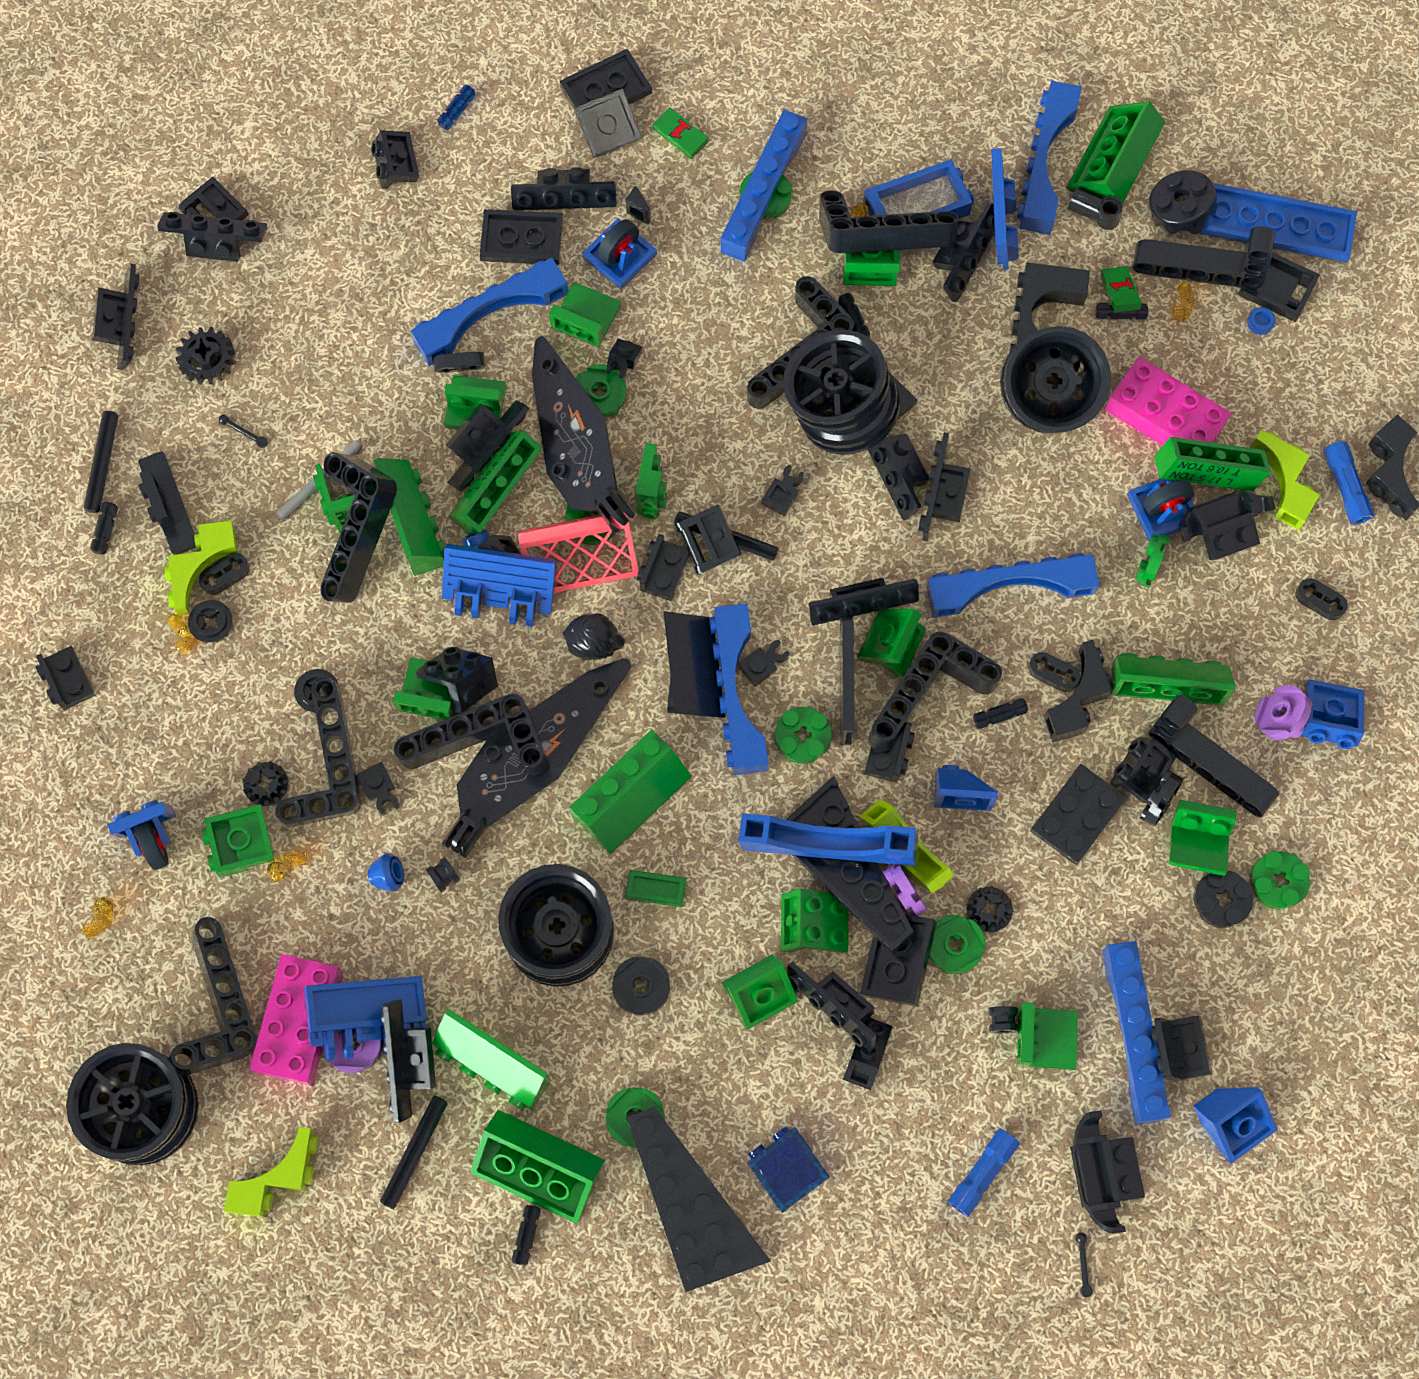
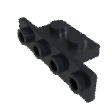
[511,167,617,210]
[932,203,995,302]
[157,212,268,262]
[92,263,140,370]
[446,400,529,491]
[918,432,971,542]
[868,434,929,520]
[138,451,196,555]
[808,578,919,626]
[787,962,876,1052]
[381,999,436,1123]

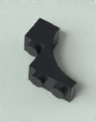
[1366,414,1419,521]
[1044,640,1113,743]

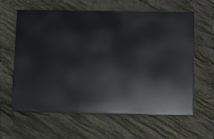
[663,611,725,718]

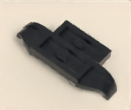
[1179,491,1276,560]
[1070,1110,1145,1234]

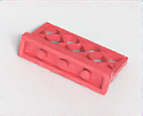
[517,512,639,593]

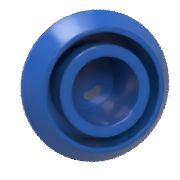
[368,853,404,892]

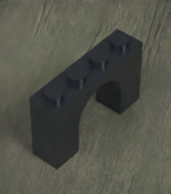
[1009,262,1090,375]

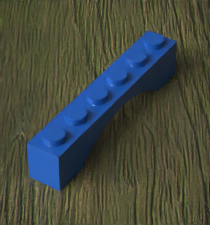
[1017,81,1082,235]
[721,109,808,262]
[411,258,569,366]
[926,553,1099,618]
[709,603,768,775]
[738,813,919,866]
[1102,941,1171,1125]

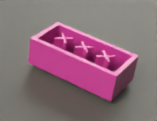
[1105,357,1232,446]
[249,954,344,1086]

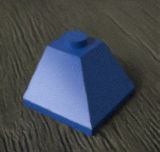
[934,765,998,811]
[1193,1087,1278,1164]

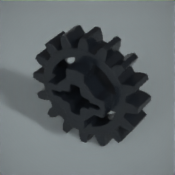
[175,327,236,385]

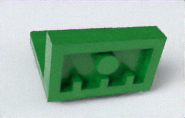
[549,282,621,348]
[313,464,355,533]
[393,657,455,720]
[1169,799,1237,876]
[781,889,848,953]
[1016,1002,1078,1070]

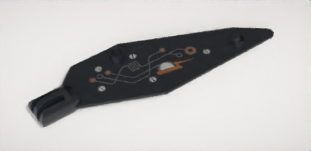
[532,336,635,533]
[442,659,631,858]

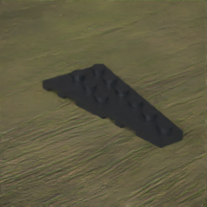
[785,776,914,954]
[627,1107,771,1292]

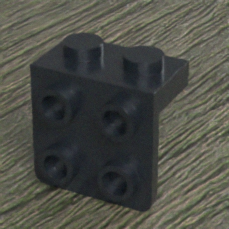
[416,647,498,713]
[1151,1015,1213,1081]

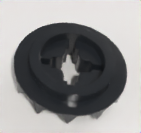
[188,600,233,644]
[294,669,338,714]
[243,761,289,806]
[967,886,1013,932]

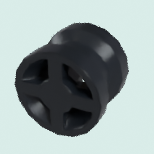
[426,856,460,893]
[988,1006,1019,1034]

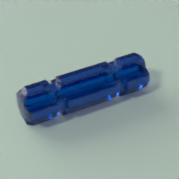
[437,84,476,130]

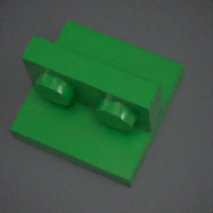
[843,250,900,286]
[444,375,507,430]
[857,609,926,677]
[721,955,798,1030]

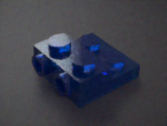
[747,1126,830,1213]

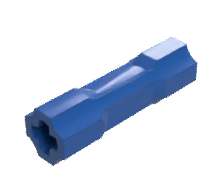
[1323,441,1375,525]
[947,1128,1021,1217]

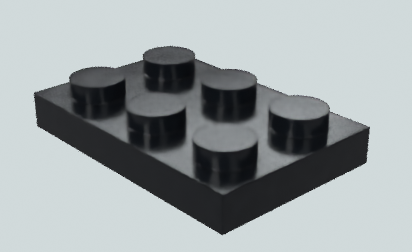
[559,48,652,109]
[479,209,563,265]
[1030,763,1127,865]
[860,914,937,1007]

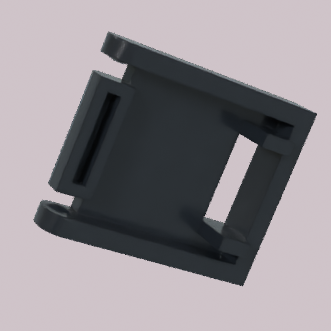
[1238,252,1320,322]

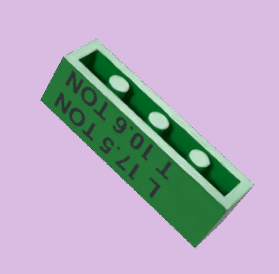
[448,430,542,534]
[1154,437,1271,491]

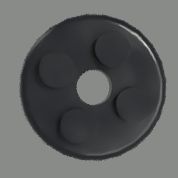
[1149,170,1217,234]

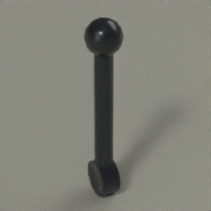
[218,414,268,448]
[1075,1232,1093,1297]

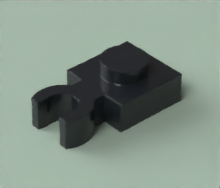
[606,338,643,378]
[761,465,804,516]
[738,640,789,687]
[356,762,399,816]

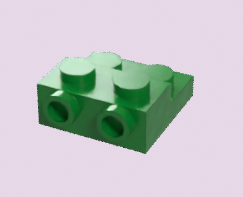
[635,443,667,519]
[201,804,275,878]

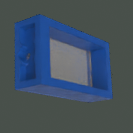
[863,159,974,219]

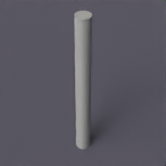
[275,440,362,521]

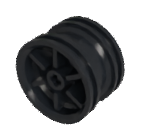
[1000,326,1111,434]
[783,330,901,455]
[498,864,614,987]
[66,1043,199,1166]

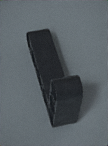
[819,190,958,253]
[1132,226,1275,289]
[747,276,854,409]
[320,452,397,603]
[868,632,1002,751]
[275,676,361,827]
[394,693,549,776]
[1148,694,1279,818]
[169,917,256,1076]

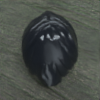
[563,613,625,661]

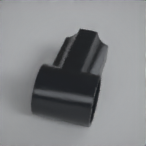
[1068,187,1123,230]

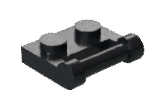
[178,177,249,220]
[675,504,742,575]

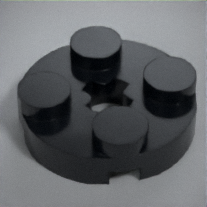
[1139,770,1184,827]
[1193,871,1253,929]
[612,957,670,1017]

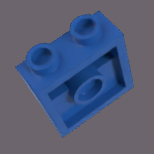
[1301,679,1364,749]

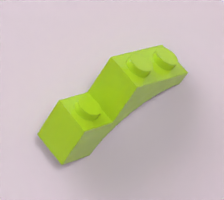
[1250,429,1320,530]
[164,520,237,616]
[859,799,954,894]
[224,1127,319,1217]

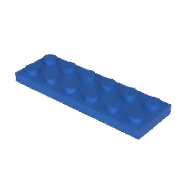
[1200,183,1357,262]

